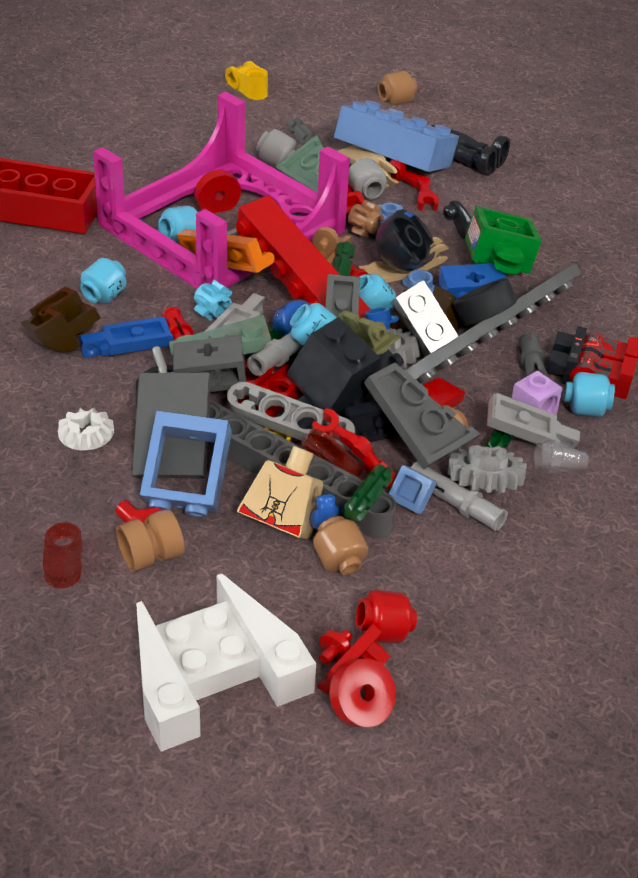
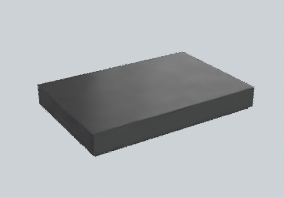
[132,373,211,478]

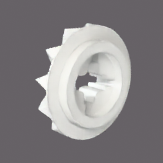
[58,408,114,450]

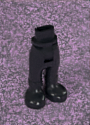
[432,125,510,176]

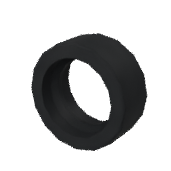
[453,278,517,326]

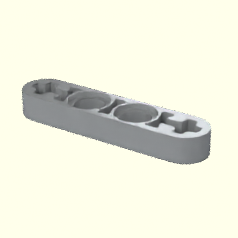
[227,382,355,453]

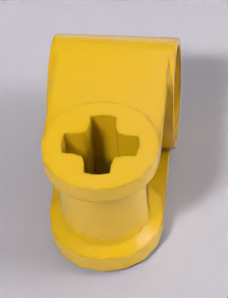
[225,61,268,100]

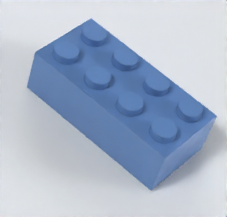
[334,100,459,172]

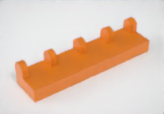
[177,229,274,273]

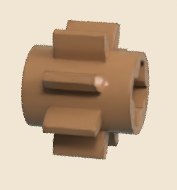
[348,200,384,237]

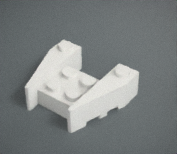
[136,574,316,751]

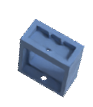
[140,411,232,517]

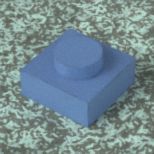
[389,465,438,514]

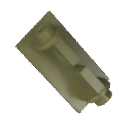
[337,310,400,355]

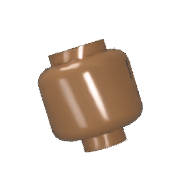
[378,71,417,105]
[313,516,368,575]

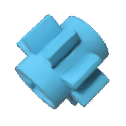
[194,280,232,321]

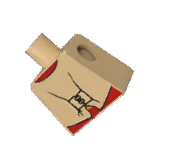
[237,446,323,539]

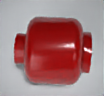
[355,590,417,644]

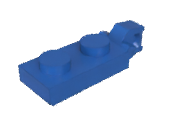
[80,317,173,358]

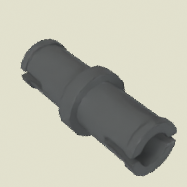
[519,332,548,377]

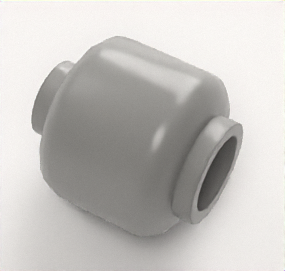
[256,129,296,168]
[348,158,387,200]

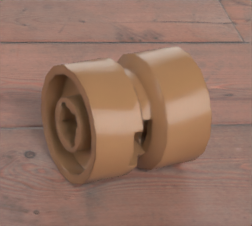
[116,509,185,573]

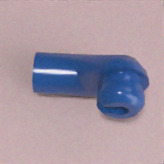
[309,494,339,529]

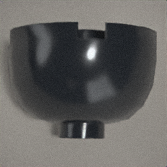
[376,209,435,272]

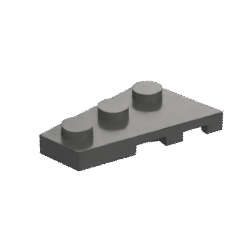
[364,363,480,470]

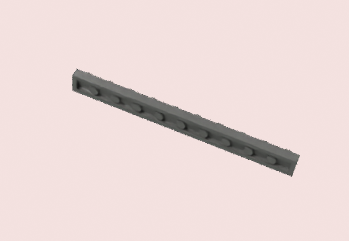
[354,263,581,405]

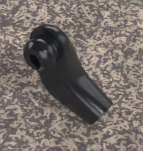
[443,200,472,240]

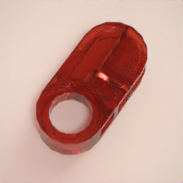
[302,428,364,478]
[43,522,82,589]

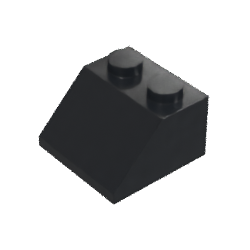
[287,317,382,413]

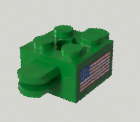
[465,206,542,275]

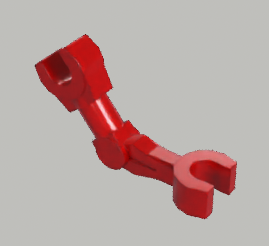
[389,159,439,211]
[312,408,397,489]

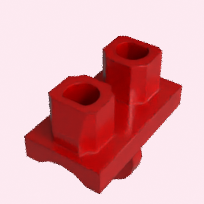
[317,624,391,694]

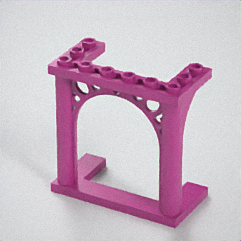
[93,91,350,289]

